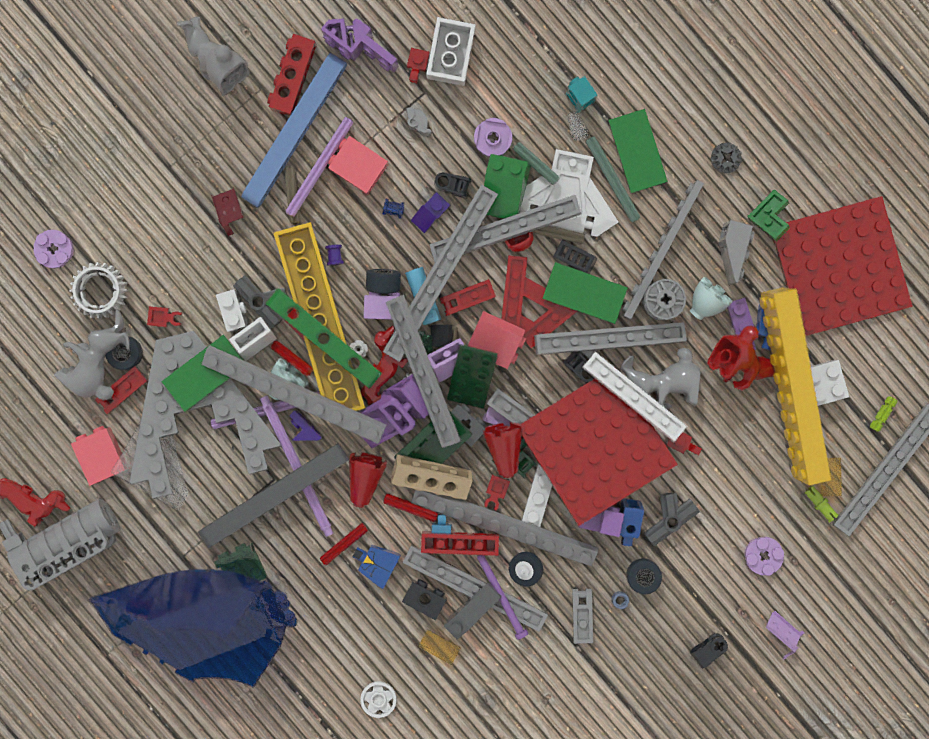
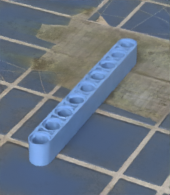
[241,53,347,208]

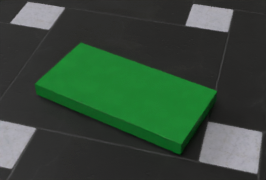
[608,109,668,194]
[542,262,628,324]
[161,334,243,413]

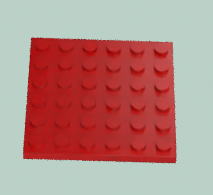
[774,196,913,336]
[516,366,678,527]

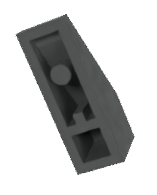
[444,583,501,640]

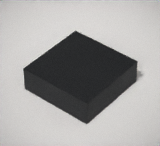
[431,324,452,347]

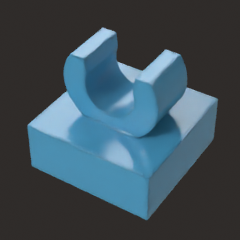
[432,514,452,534]

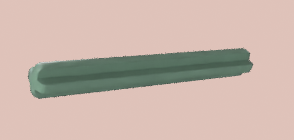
[586,136,640,222]

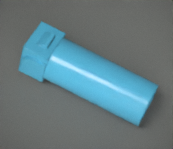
[405,267,442,325]

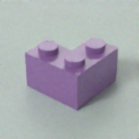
[579,506,624,537]

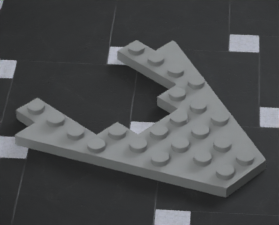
[130,331,281,499]

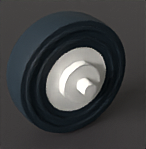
[509,552,543,587]

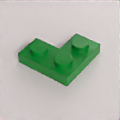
[747,189,790,242]

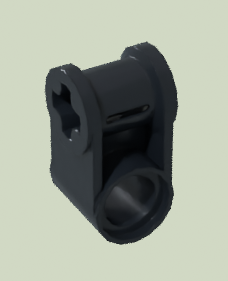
[434,172,472,199]
[561,352,595,383]
[690,633,728,669]

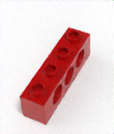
[267,34,317,116]
[421,531,499,556]

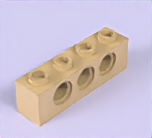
[391,454,473,500]

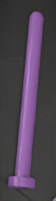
[477,555,529,640]

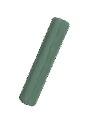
[513,142,560,185]

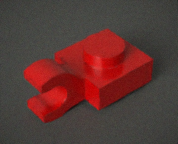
[407,47,430,84]
[666,432,702,456]

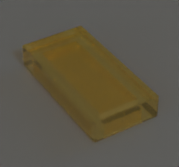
[821,457,842,497]
[418,629,461,665]

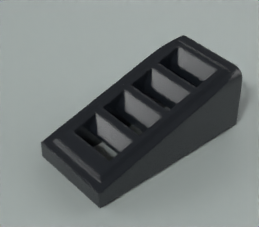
[553,240,597,274]

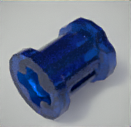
[382,198,405,219]

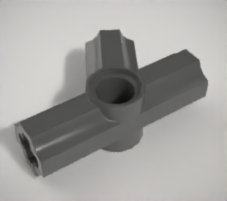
[233,275,288,329]
[644,493,700,546]

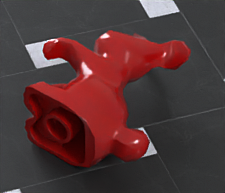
[707,326,775,390]

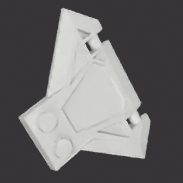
[519,149,618,237]

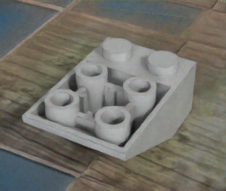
[719,220,754,285]

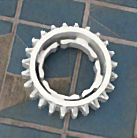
[70,262,128,319]

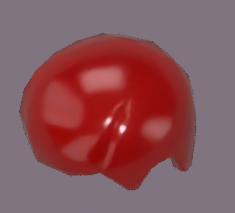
[505,231,534,252]

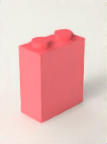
[328,136,389,195]
[468,311,526,369]
[71,426,129,486]

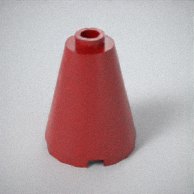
[483,422,522,478]
[349,452,387,508]

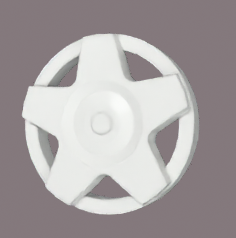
[360,681,397,718]

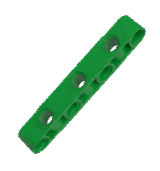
[265,288,382,389]

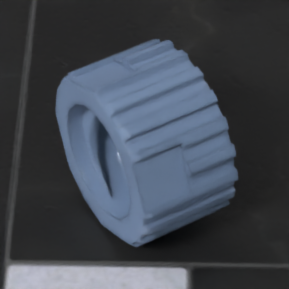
[611,591,629,609]

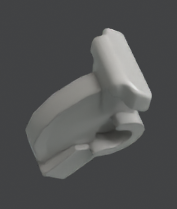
[407,107,431,137]

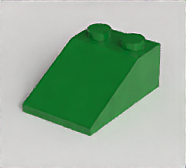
[484,154,531,219]

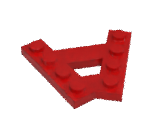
[501,255,577,348]

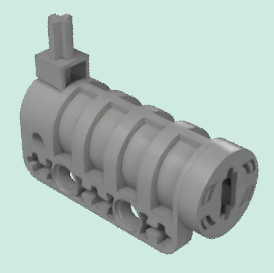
[0,498,120,590]

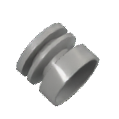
[642,279,686,321]

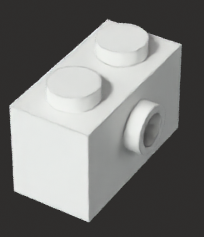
[216,289,248,332]
[229,317,277,361]

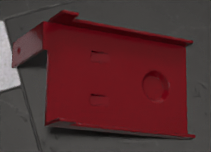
[211,187,244,236]

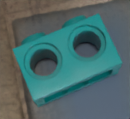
[566,76,598,112]

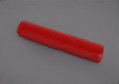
[270,340,313,376]
[383,494,438,522]
[320,523,368,565]

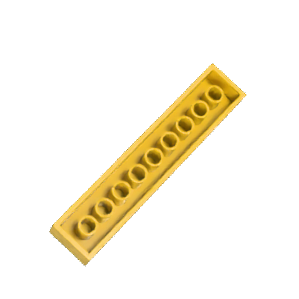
[273,222,365,411]
[760,287,831,486]

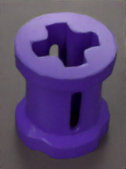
[325,244,344,266]

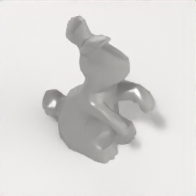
[176,16,250,96]
[54,309,130,400]
[620,348,700,410]

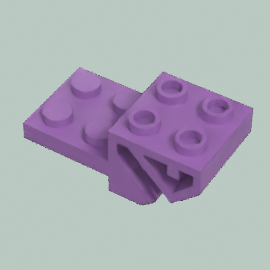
[321,18,399,72]
[359,374,429,448]

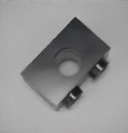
[402,579,447,620]

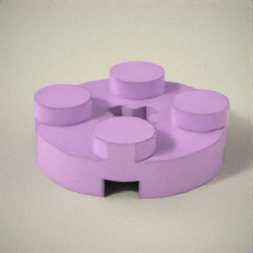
[474,118,512,157]
[33,230,74,268]
[744,537,784,576]

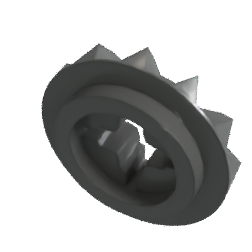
[711,142,742,173]

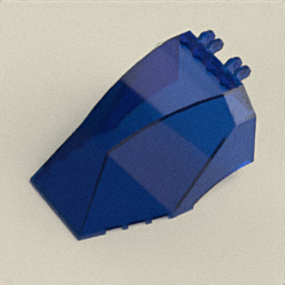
[89,569,298,688]

